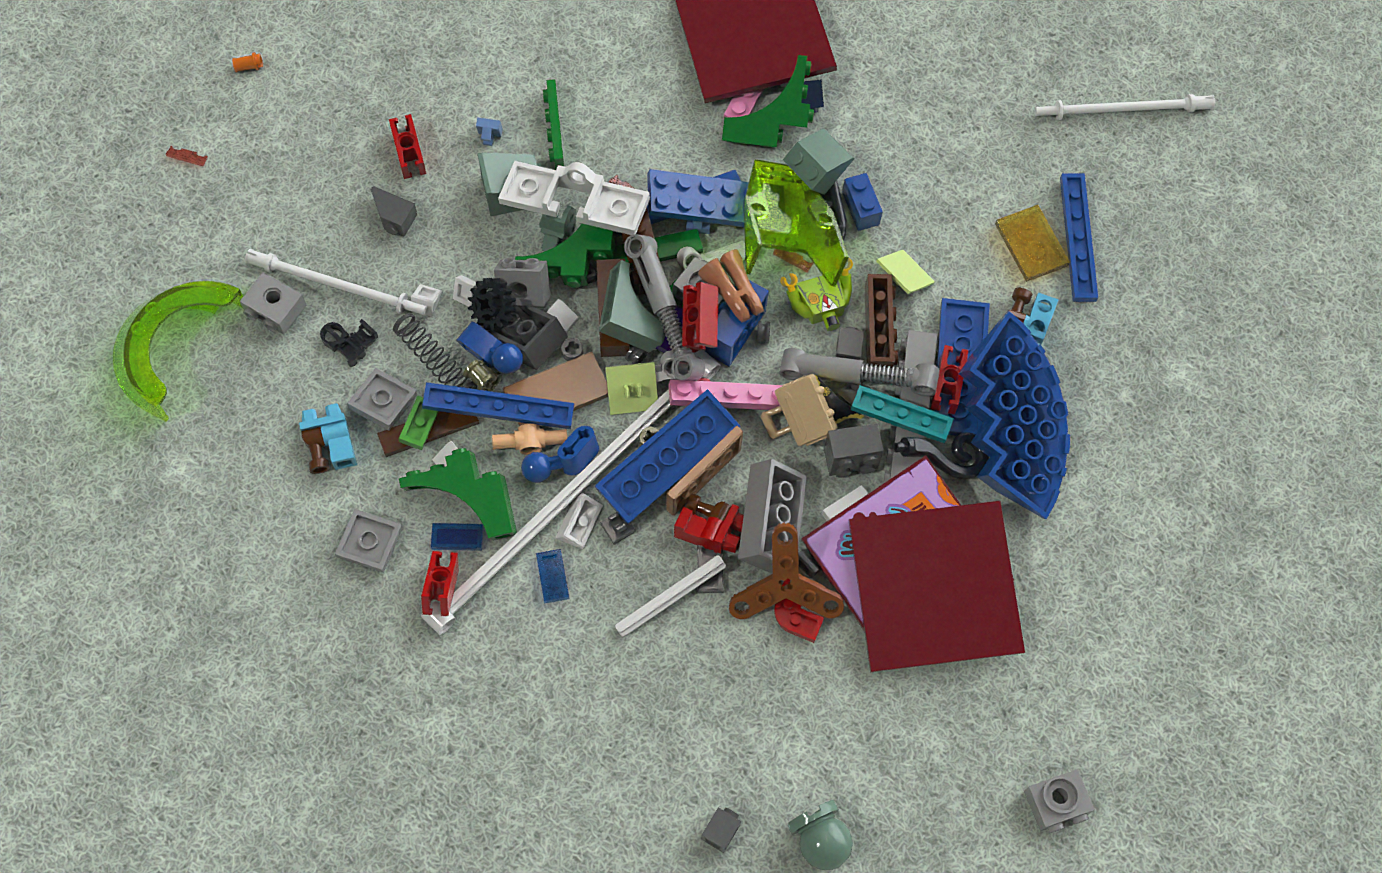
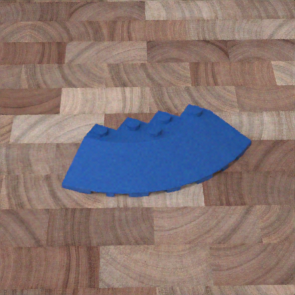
[959,311,1070,519]

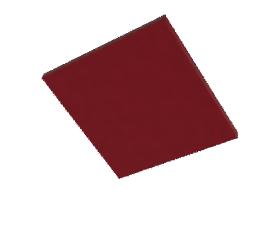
[675,0,837,103]
[848,501,1025,673]

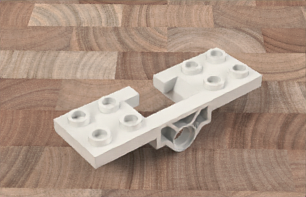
[498,161,650,235]

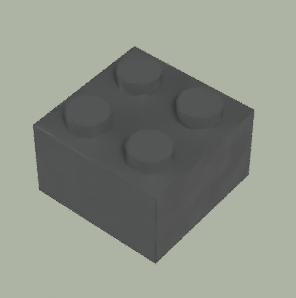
[824,423,884,478]

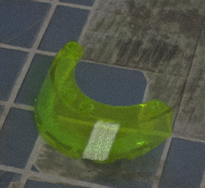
[113,281,243,422]

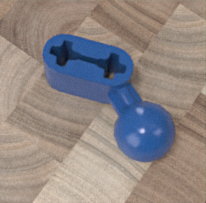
[456,321,523,374]
[521,426,599,483]

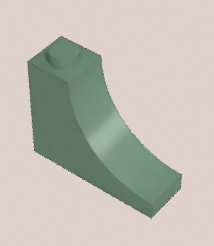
[599,260,665,353]

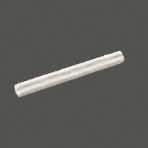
[615,555,726,637]

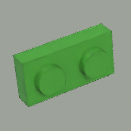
[399,396,439,450]

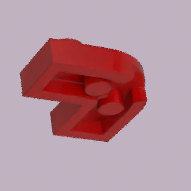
[774,578,824,643]

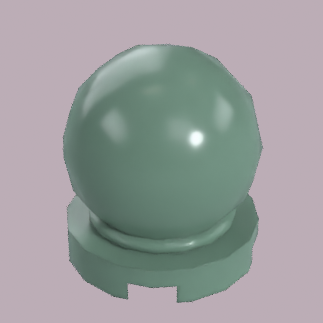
[788,800,853,870]

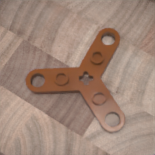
[729,522,844,619]

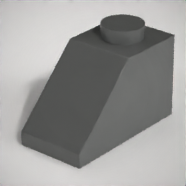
[371,186,418,237]

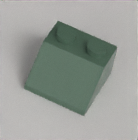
[783,128,855,195]

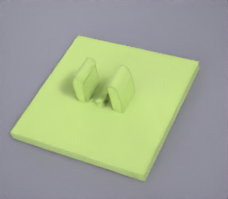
[876,250,935,294]
[605,362,658,415]

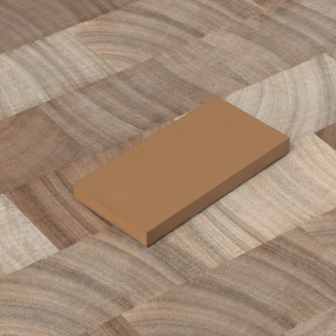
[503,352,608,426]
[666,426,743,516]

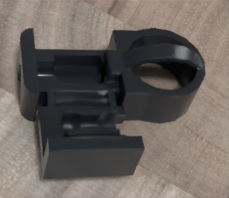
[320,319,379,367]

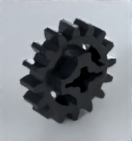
[467,278,516,330]

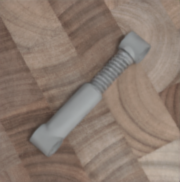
[624,234,705,381]
[779,348,940,396]

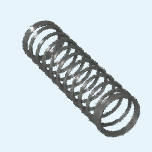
[393,313,478,389]

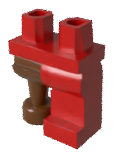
[674,493,744,554]

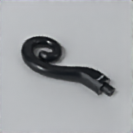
[893,432,989,479]

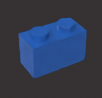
[842,173,883,231]

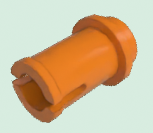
[232,52,263,73]

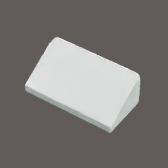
[555,493,603,549]

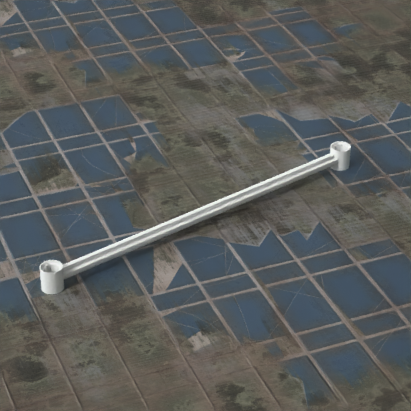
[421,350,721,635]

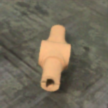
[492,424,567,455]

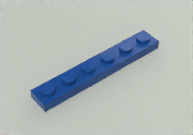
[1060,173,1098,302]
[422,382,574,429]

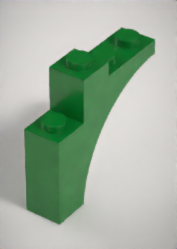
[722,55,814,147]
[515,223,617,288]
[399,448,517,541]

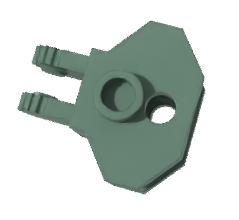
[539,206,577,251]

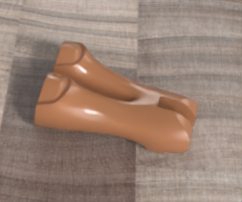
[698,249,764,323]

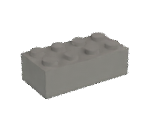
[738,459,807,574]

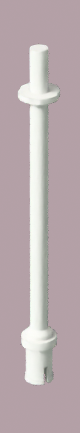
[1035,94,1215,120]
[245,249,427,315]

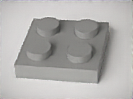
[347,368,417,431]
[335,509,403,573]

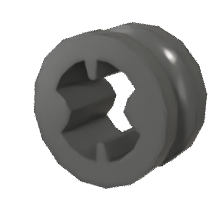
[757,321,770,343]
[561,338,583,361]
[625,346,648,364]

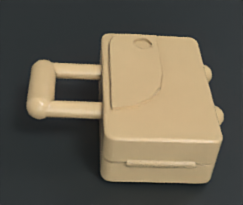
[761,374,837,446]

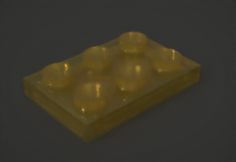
[995,205,1070,282]

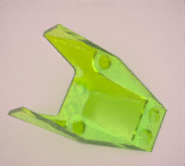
[744,159,849,287]

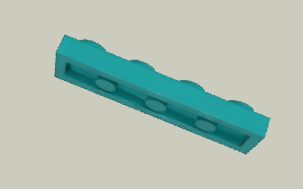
[851,385,954,444]

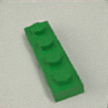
[543,79,564,170]

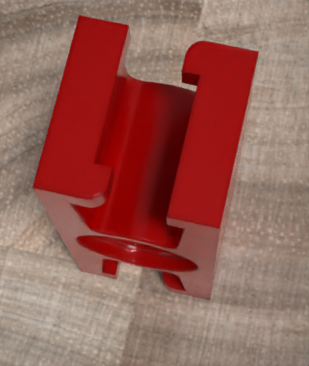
[389,114,427,179]
[682,282,718,351]
[931,345,969,414]
[421,551,459,616]

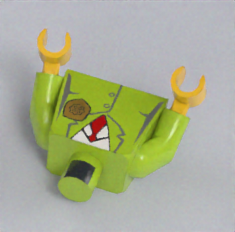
[780,258,853,331]

